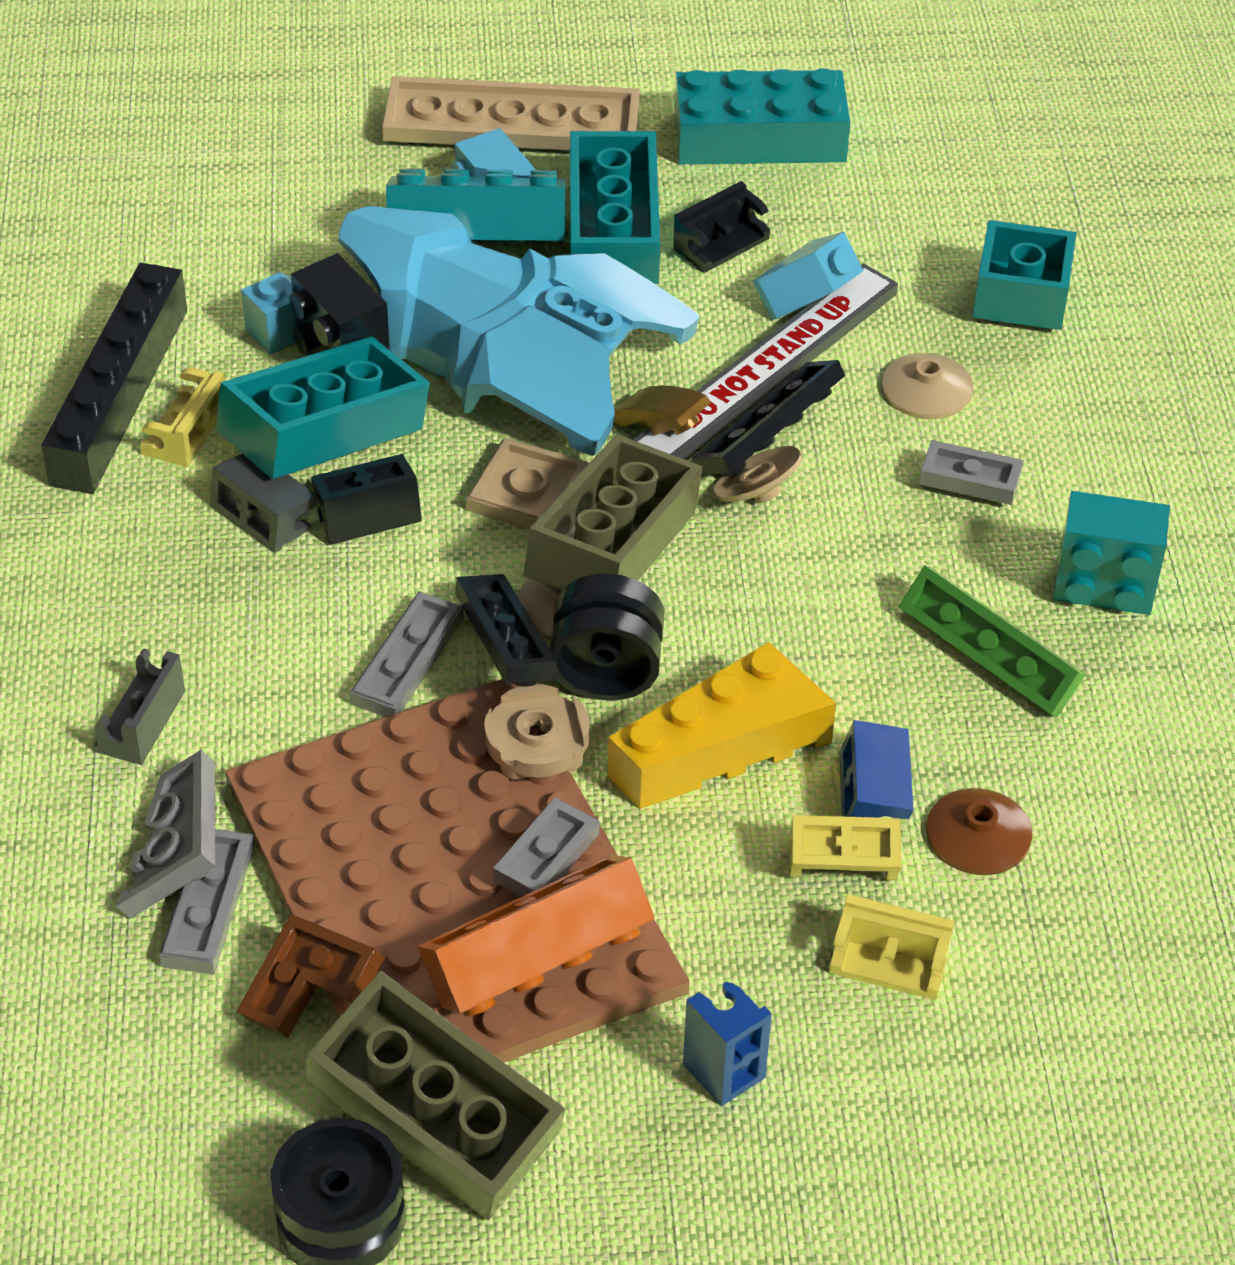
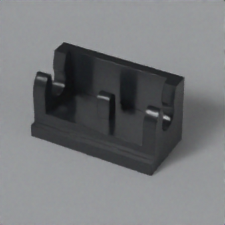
[673,181,771,273]
[311,454,422,545]

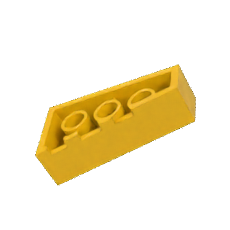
[608,642,836,809]

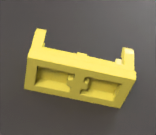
[140,368,225,467]
[789,815,901,880]
[829,894,955,1000]

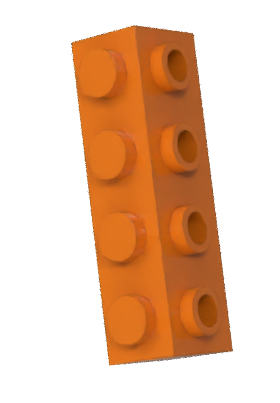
[417,855,655,1016]

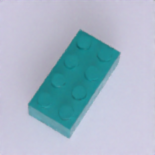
[674,68,851,165]
[570,131,660,284]
[386,168,566,241]
[216,336,430,479]

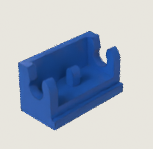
[839,720,914,819]
[683,982,772,1107]

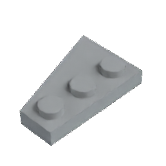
[116,749,215,919]

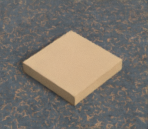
[466,437,590,529]

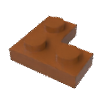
[236,914,385,1038]

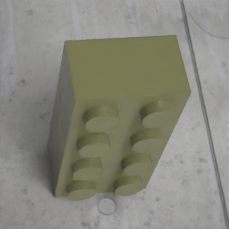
[524,434,703,591]
[305,971,566,1221]

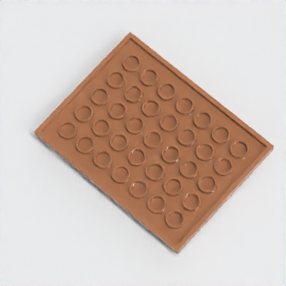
[225,679,689,1062]

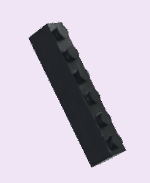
[41,262,188,495]

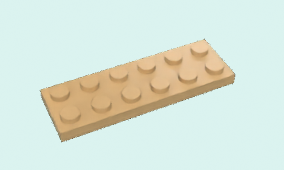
[382,76,640,152]

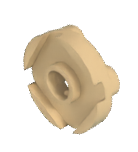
[484,684,589,780]

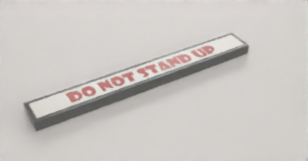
[633,263,898,460]

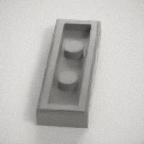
[350,591,464,717]
[159,829,255,975]

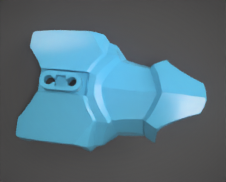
[338,206,699,456]

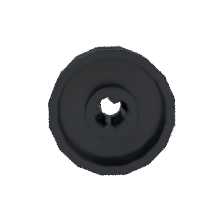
[549,573,665,701]
[270,1118,406,1265]

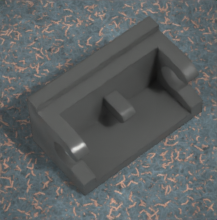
[210,454,317,553]
[93,648,185,765]

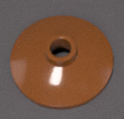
[926,788,1032,875]

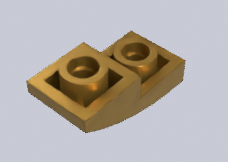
[614,385,711,436]

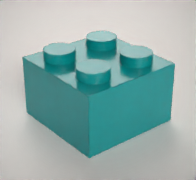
[973,220,1077,330]
[1053,490,1170,615]

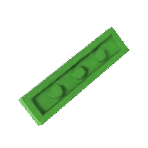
[898,565,1086,716]

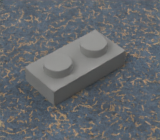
[919,440,1024,505]
[493,797,600,897]

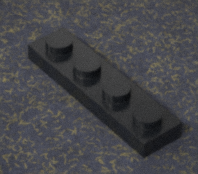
[692,360,846,477]
[455,574,557,687]

